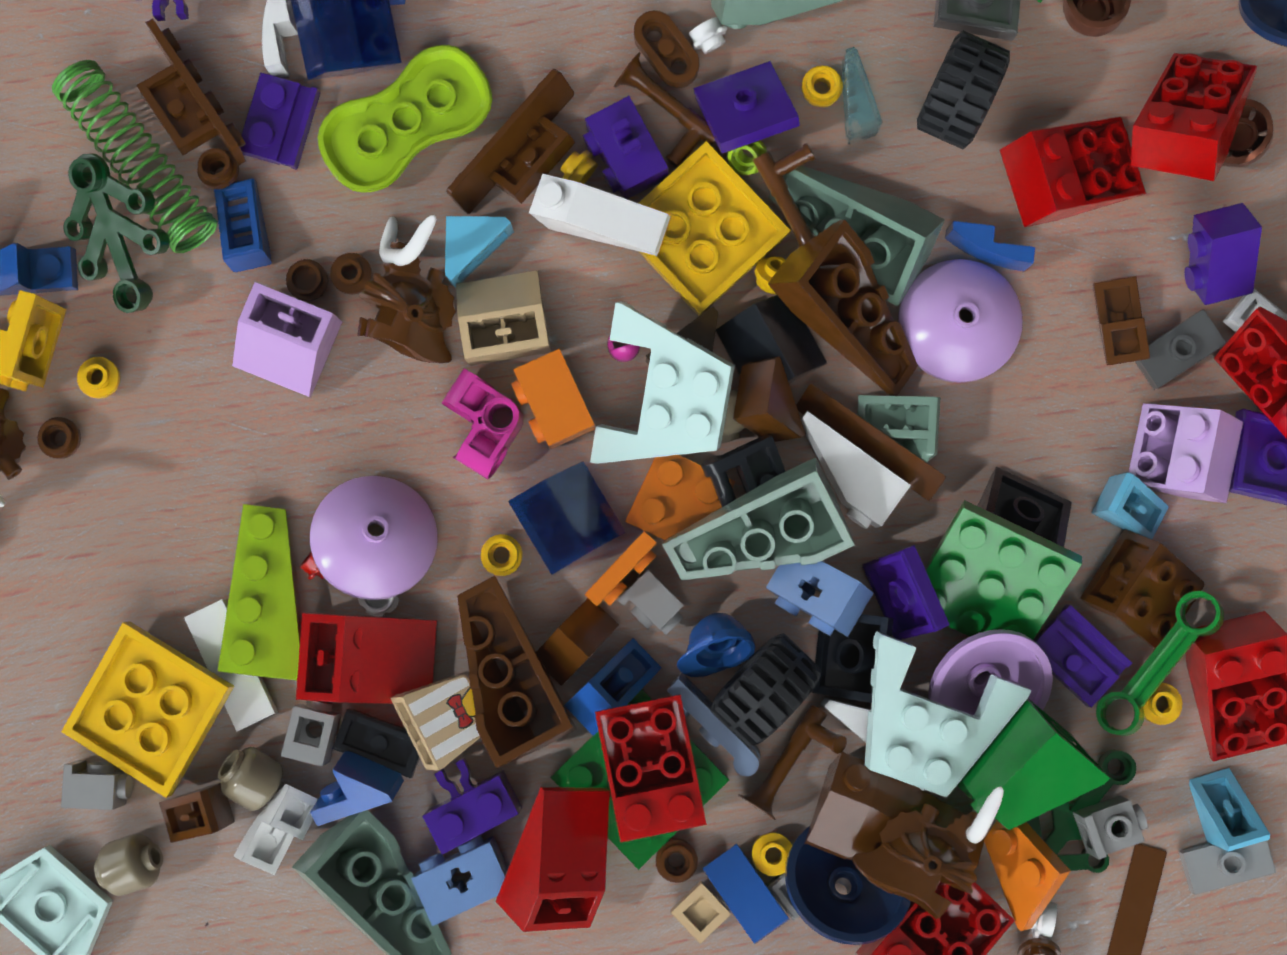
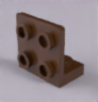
[1080,529,1205,649]

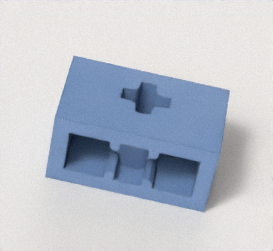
[766,561,874,637]
[411,834,508,926]

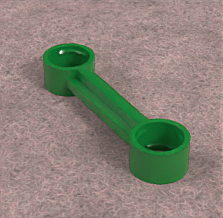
[1096,591,1224,736]

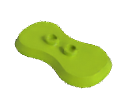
[317,45,493,193]

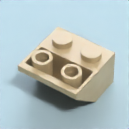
[456,270,551,366]

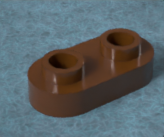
[634,10,699,88]

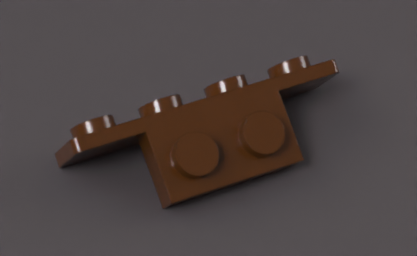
[136,18,246,165]
[446,69,575,214]

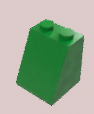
[957,698,1110,830]

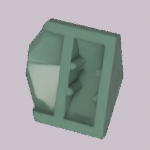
[857,395,941,463]

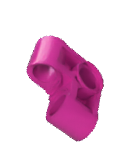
[441,368,523,480]

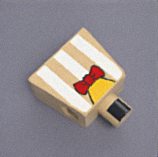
[390,674,480,770]

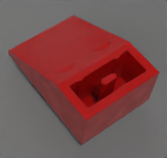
[1131,53,1257,181]
[999,117,1146,227]
[1214,306,1287,439]
[1185,611,1287,761]
[296,613,438,704]
[595,694,707,842]
[495,787,610,932]
[856,881,1015,955]

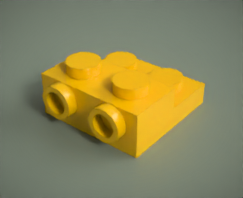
[0,290,67,391]

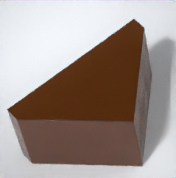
[733,356,806,442]
[536,598,619,686]
[159,782,235,843]

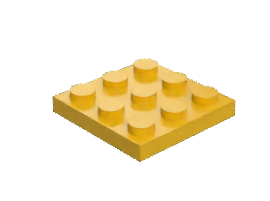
[638,141,791,316]
[61,621,234,798]

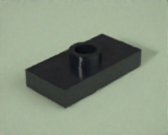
[332,708,420,778]

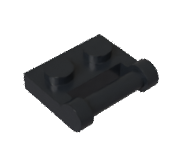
[701,434,786,507]

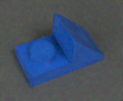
[0,243,78,296]
[310,751,404,826]

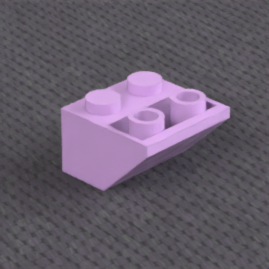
[232,282,342,398]
[1128,403,1243,503]

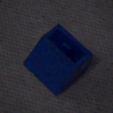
[291,0,402,80]
[508,461,626,575]

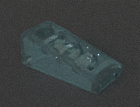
[841,47,882,144]

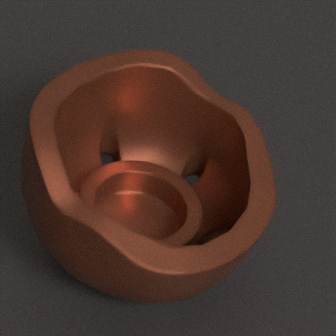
[1063,0,1131,37]
[1223,99,1274,167]

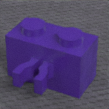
[582,96,668,199]
[1184,203,1262,305]
[422,757,522,855]

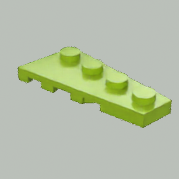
[218,504,300,681]

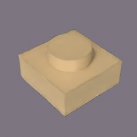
[671,880,731,944]

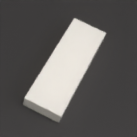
[184,599,278,731]

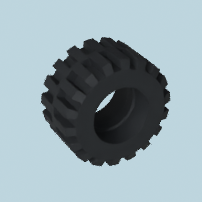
[917,30,1010,149]
[710,633,822,747]

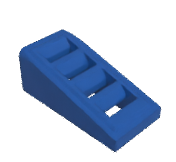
[214,178,272,272]

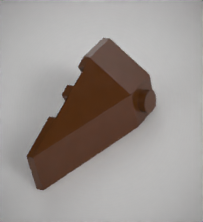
[768,219,918,396]
[457,576,577,768]
[805,752,986,866]

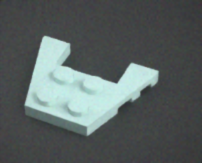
[590,301,735,464]
[865,631,1031,797]
[0,845,113,955]

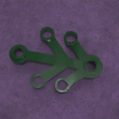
[63,153,170,313]
[1027,749,1136,873]

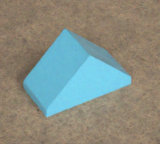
[445,216,514,288]
[1091,472,1169,539]
[1189,768,1270,852]

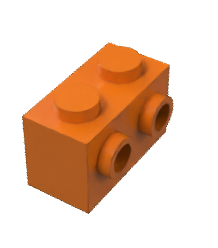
[511,348,596,449]

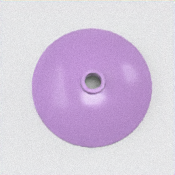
[898,259,1022,383]
[310,476,438,600]
[928,630,1053,715]

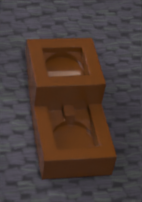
[1093,276,1150,366]

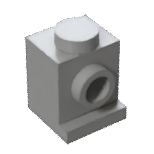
[618,570,684,635]
[281,701,341,766]
[61,760,133,810]
[1073,796,1148,860]

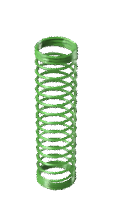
[52,60,218,253]

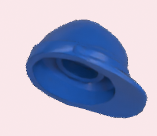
[677,613,756,678]

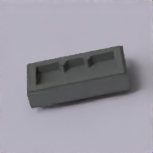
[1135,309,1226,390]

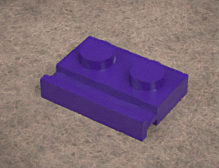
[240,72,321,170]
[1033,604,1132,708]

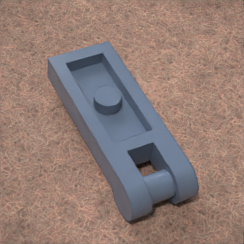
[667,673,761,776]

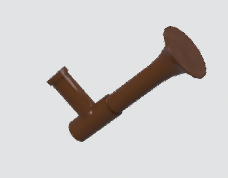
[614,52,715,168]
[753,143,816,247]
[738,705,847,820]

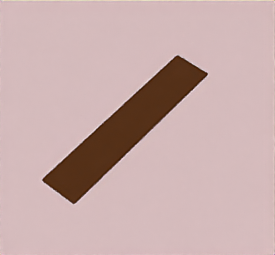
[796,384,946,501]
[1107,844,1167,955]

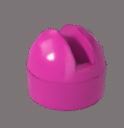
[607,336,640,362]

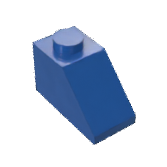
[564,638,662,736]

